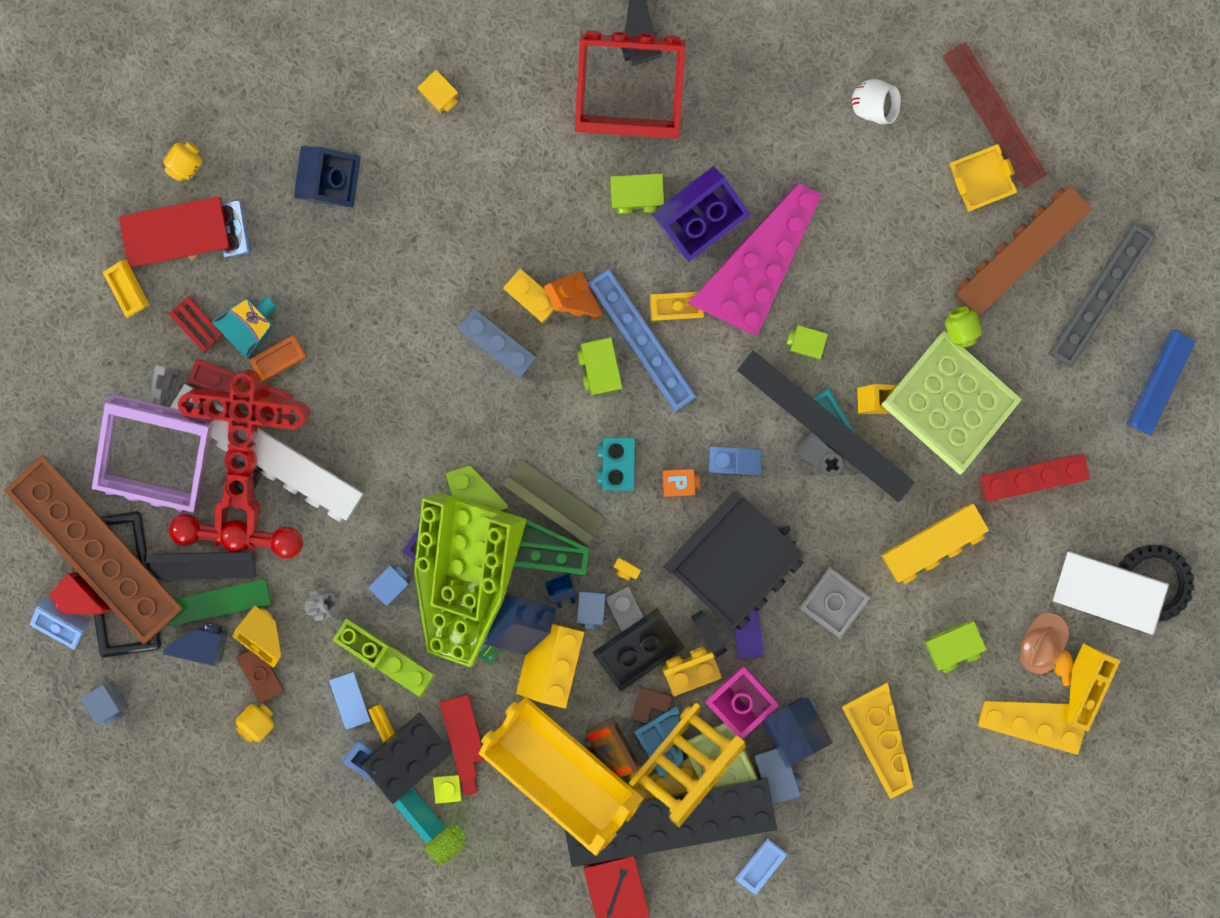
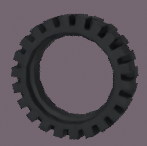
[1118,545,1194,622]

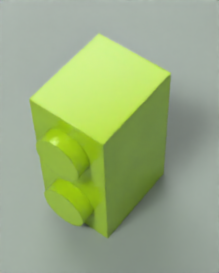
[610,174,664,214]
[577,338,622,396]
[923,620,986,673]

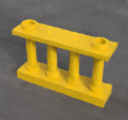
[629,703,746,827]

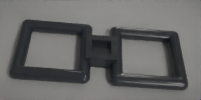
[94,511,161,658]

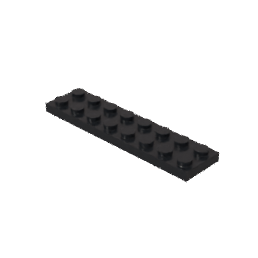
[564,777,777,867]

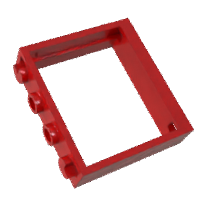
[575,30,686,139]

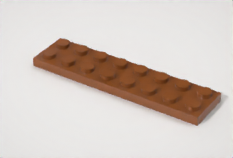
[4,455,184,644]

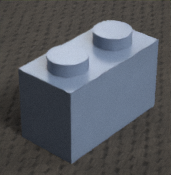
[80,680,128,726]
[753,746,803,805]

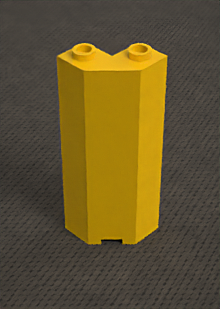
[478,697,644,856]

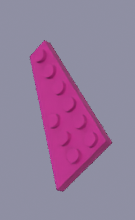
[687,183,822,336]

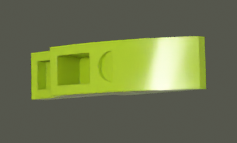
[332,619,436,697]

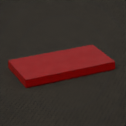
[119,196,231,268]

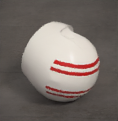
[852,79,901,124]

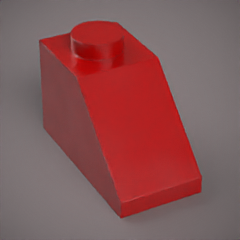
[48,572,112,614]

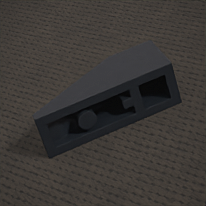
[621,0,662,66]

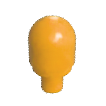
[1054,650,1074,686]

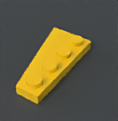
[841,682,913,799]
[977,700,1085,755]

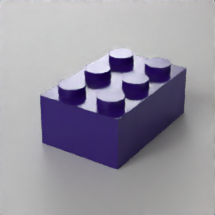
[651,166,750,262]

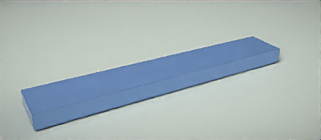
[588,268,696,412]

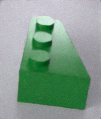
[513,514,589,576]

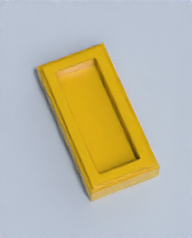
[103,259,150,318]

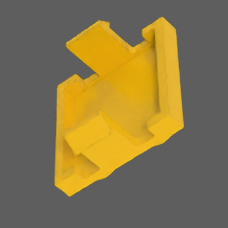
[949,144,1017,212]

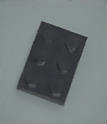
[592,608,685,692]
[359,713,452,804]

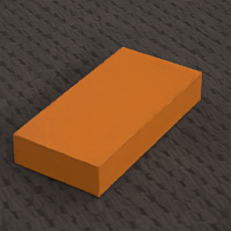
[249,334,307,383]

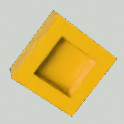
[613,557,641,581]

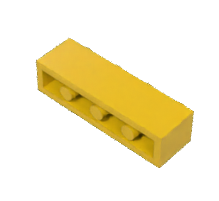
[881,503,989,584]

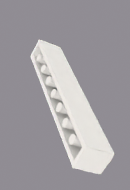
[170,384,365,522]

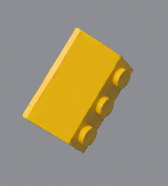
[516,623,585,709]

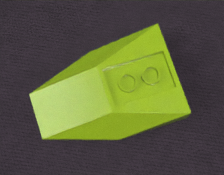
[414,492,527,667]

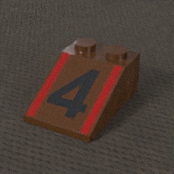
[584,716,639,777]

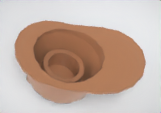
[1020,613,1069,674]

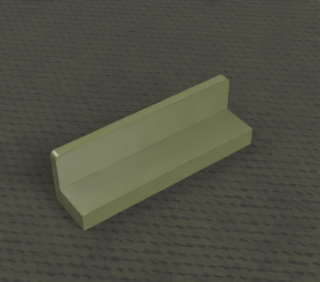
[503,460,605,545]

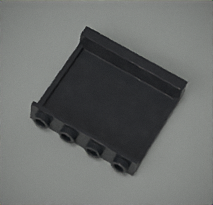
[663,490,805,632]

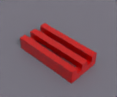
[168,296,224,353]

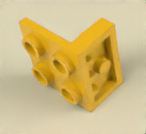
[662,646,722,697]

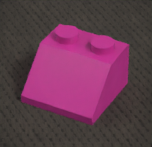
[705,664,779,739]

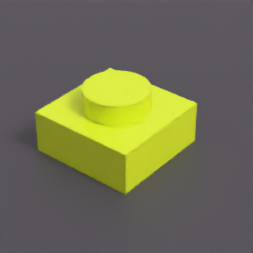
[433,774,462,804]

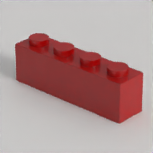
[978,454,1090,502]

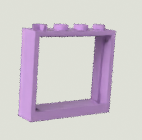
[92,394,214,513]

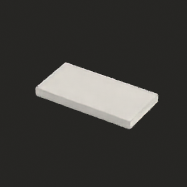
[1053,551,1170,635]

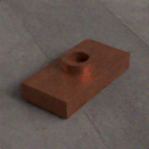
[236,651,285,704]

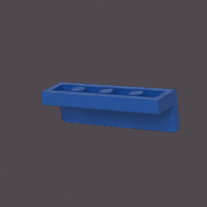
[1126,329,1196,435]

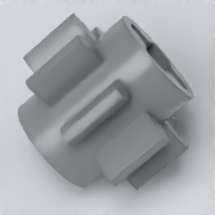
[305,588,337,621]

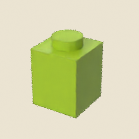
[786,325,828,360]

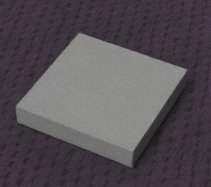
[798,566,871,639]

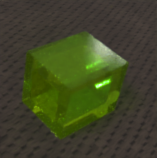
[423,824,465,867]

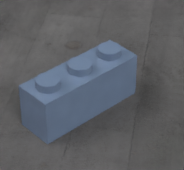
[458,309,537,379]

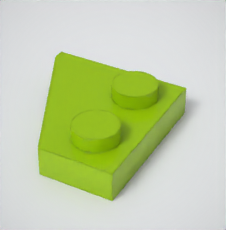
[445,465,509,511]

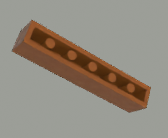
[954,186,1092,317]

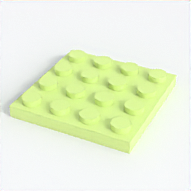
[881,331,1022,474]

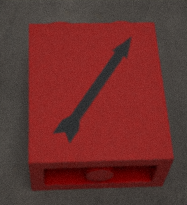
[583,856,650,918]

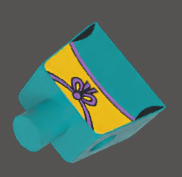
[212,296,277,359]

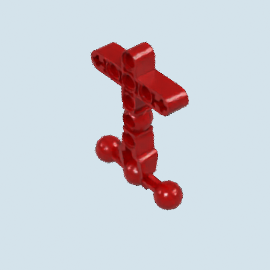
[168,369,310,559]

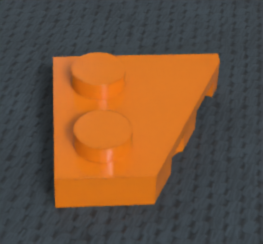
[544,271,603,320]

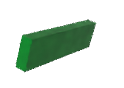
[169,579,272,627]

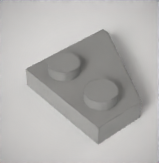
[149,365,181,407]

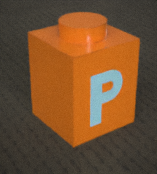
[662,469,700,497]

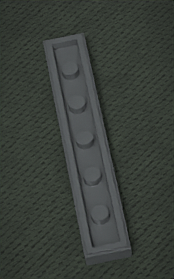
[1048,223,1156,368]

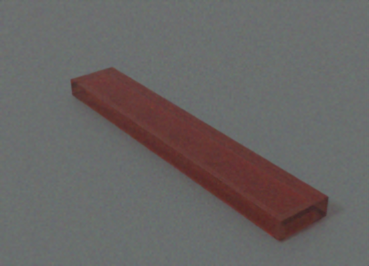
[943,42,1047,189]

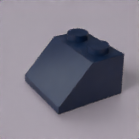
[294,146,361,208]
[486,595,556,655]
[163,623,228,666]
[762,697,833,768]

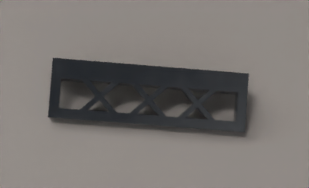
[146,551,256,580]

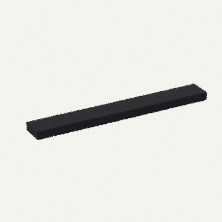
[737,350,915,502]

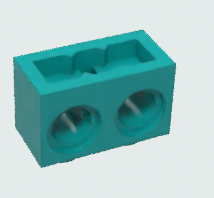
[597,438,635,491]

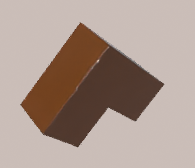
[631,686,672,723]

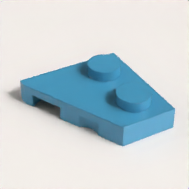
[634,706,683,778]

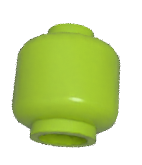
[945,306,983,347]

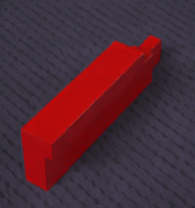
[439,694,484,796]

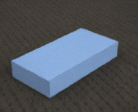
[329,672,371,730]
[735,838,788,895]

